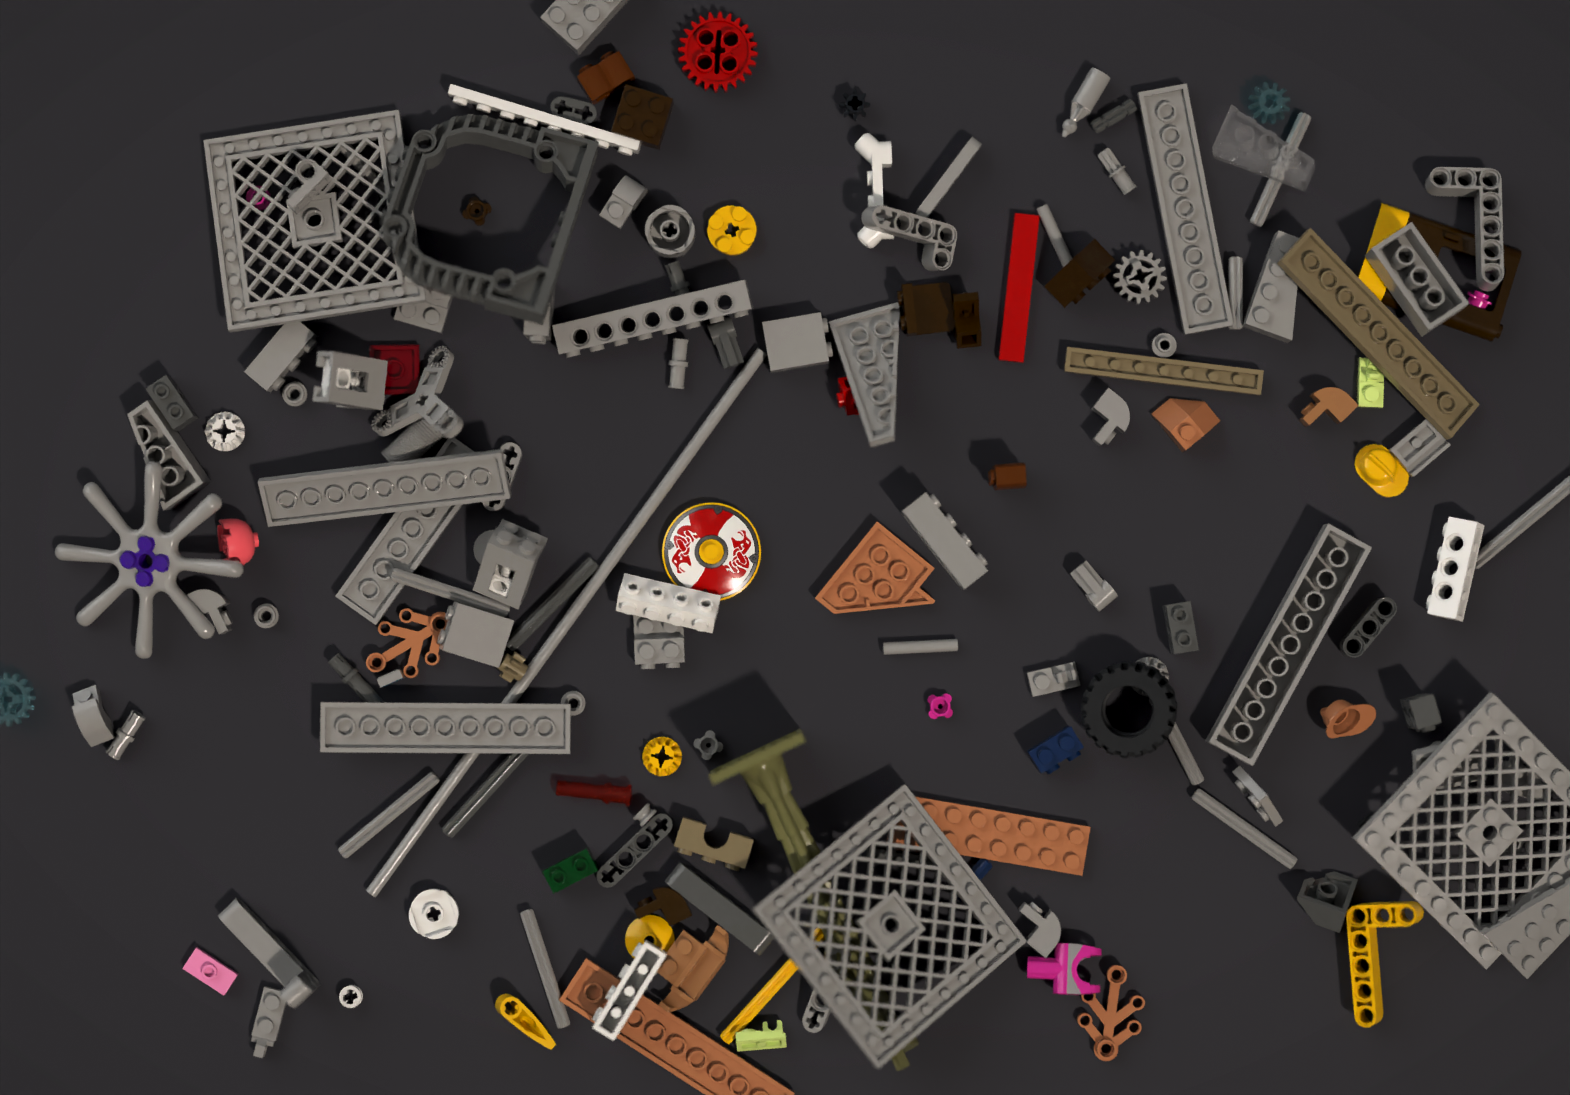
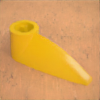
[495,993,556,1050]

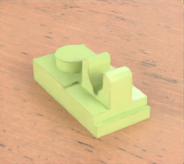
[1357,357,1384,408]
[735,1020,787,1052]

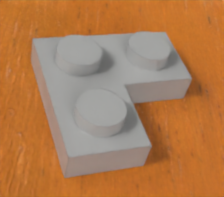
[1232,766,1283,827]

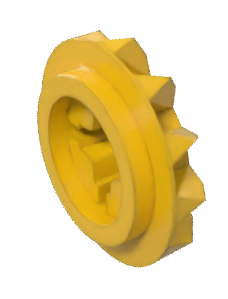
[642,737,682,776]

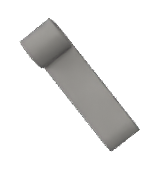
[861,206,957,271]

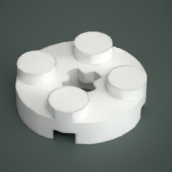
[409,889,459,939]

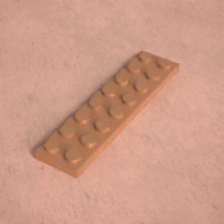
[886,796,1091,876]

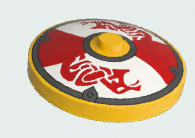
[662,502,761,601]

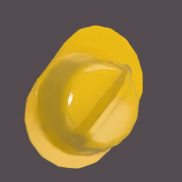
[1355,444,1409,497]

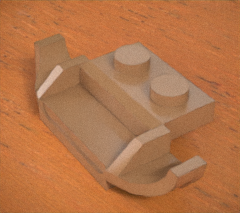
[657,925,729,1012]

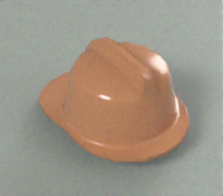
[1320,699,1376,739]

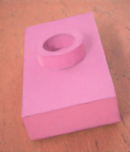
[182,947,239,996]

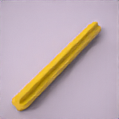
[720,928,825,1044]

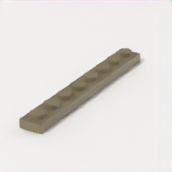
[1064,347,1264,396]

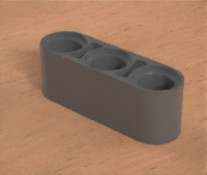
[1339,597,1397,658]

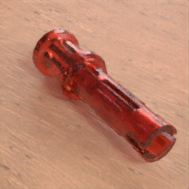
[556,780,632,807]

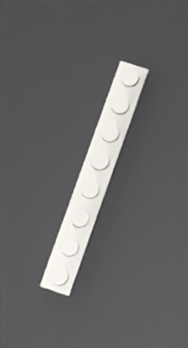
[448,84,641,156]

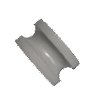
[633,803,657,827]

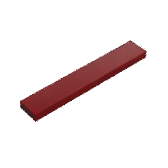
[998,213,1040,363]

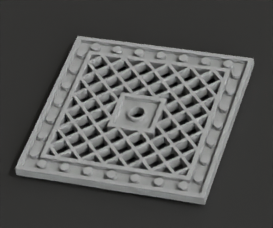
[203,110,427,333]
[1352,692,1570,970]
[752,784,1027,1069]

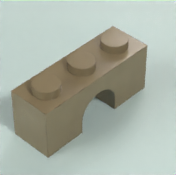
[674,816,754,871]

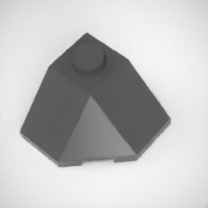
[1297,871,1358,933]

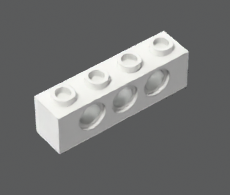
[1426,517,1484,622]

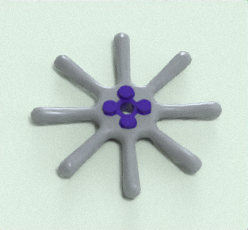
[55,462,244,659]

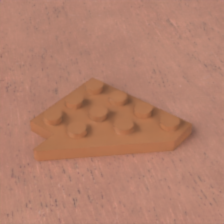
[815,522,935,614]

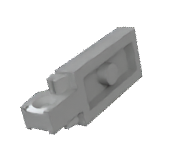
[251,986,287,1058]

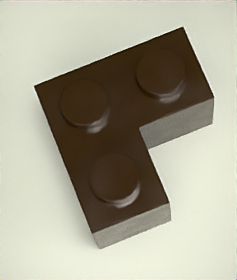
[1044,239,1115,308]

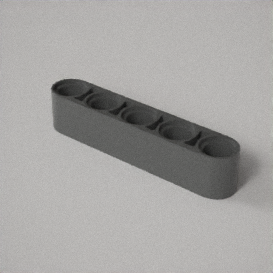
[665,862,774,956]

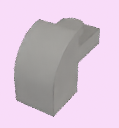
[599,175,648,229]
[1091,388,1130,447]
[186,589,233,634]
[72,685,114,747]
[1018,902,1061,958]

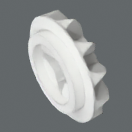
[205,412,245,451]

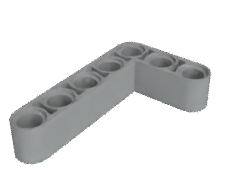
[1425,167,1504,292]
[218,898,321,1008]

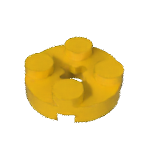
[707,205,757,256]

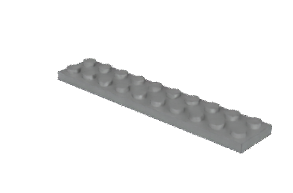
[1137,83,1234,335]
[258,449,511,527]
[320,702,571,754]

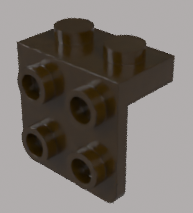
[897,282,955,337]

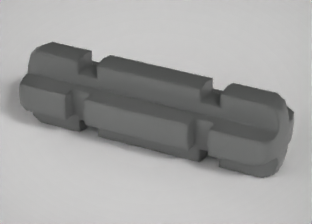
[1091,99,1137,133]

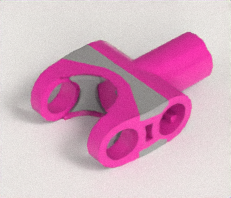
[1027,943,1102,995]

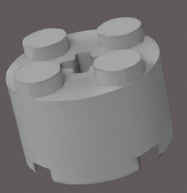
[645,205,695,258]

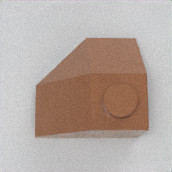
[1151,398,1220,452]

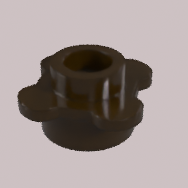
[462,197,492,226]

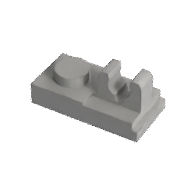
[1027,661,1081,697]

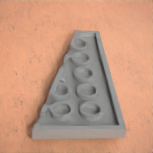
[829,302,900,448]

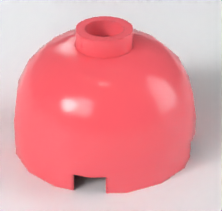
[217,518,259,565]

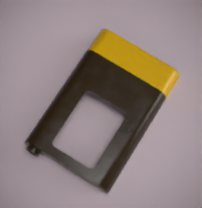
[1356,203,1522,342]

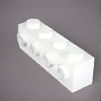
[616,573,721,633]
[592,940,667,1041]

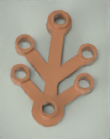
[366,608,448,678]
[1077,965,1145,1061]

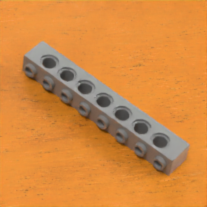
[552,280,753,358]

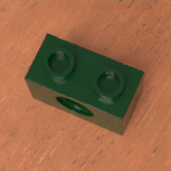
[542,847,599,894]

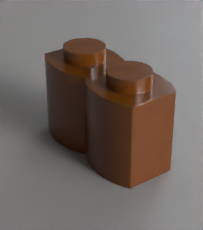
[577,51,635,105]
[988,462,1027,490]

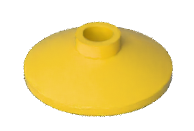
[625,915,675,959]

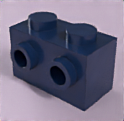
[1026,725,1084,775]

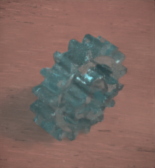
[0,673,36,727]

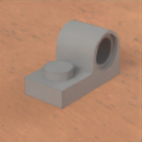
[286,159,332,215]

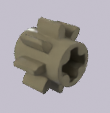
[497,651,528,683]

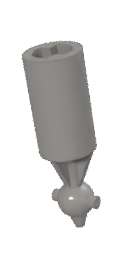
[1062,68,1110,138]

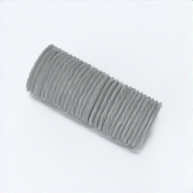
[381,417,454,462]

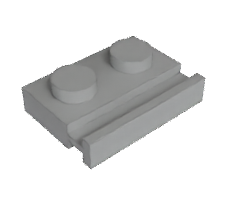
[1388,419,1451,477]

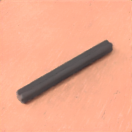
[506,557,599,652]
[442,754,529,838]

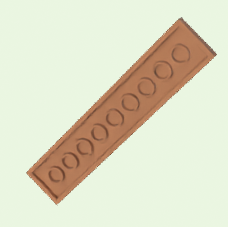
[559,957,795,1095]

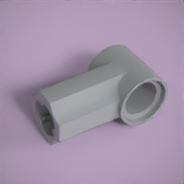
[1070,560,1118,612]

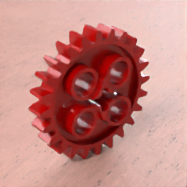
[678,11,758,93]

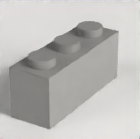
[244,322,318,393]

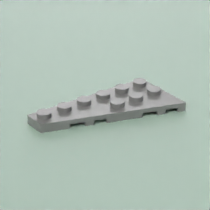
[1480,877,1570,979]

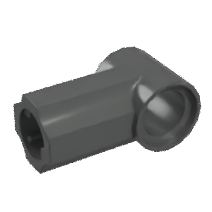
[707,316,744,369]

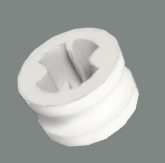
[339,985,363,1008]

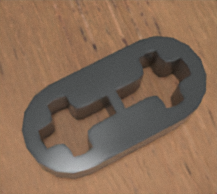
[551,96,597,125]

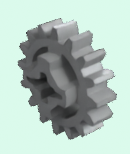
[1112,250,1167,305]

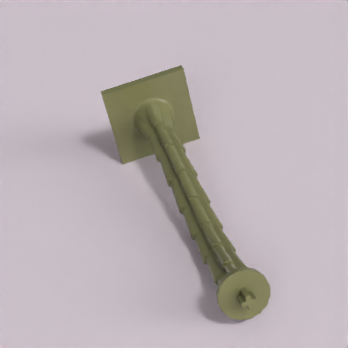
[709,729,919,1071]

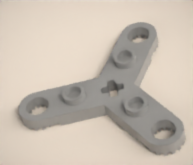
[371,346,463,438]

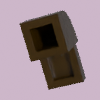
[952,292,982,349]
[634,886,693,926]

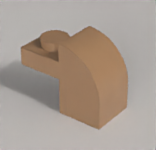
[1299,387,1359,427]

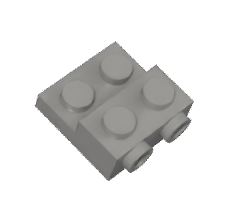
[394,288,453,334]
[633,615,685,669]

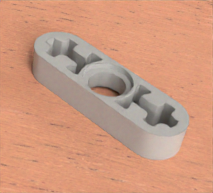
[482,442,522,511]

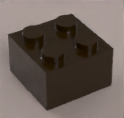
[611,84,674,150]

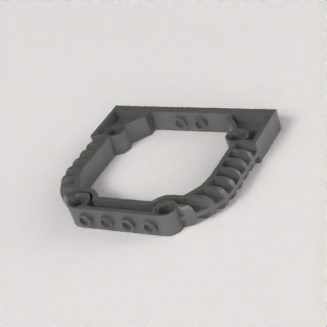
[380,114,599,325]

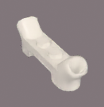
[855,133,894,248]

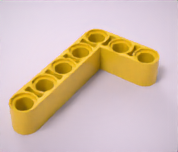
[1346,901,1424,1028]

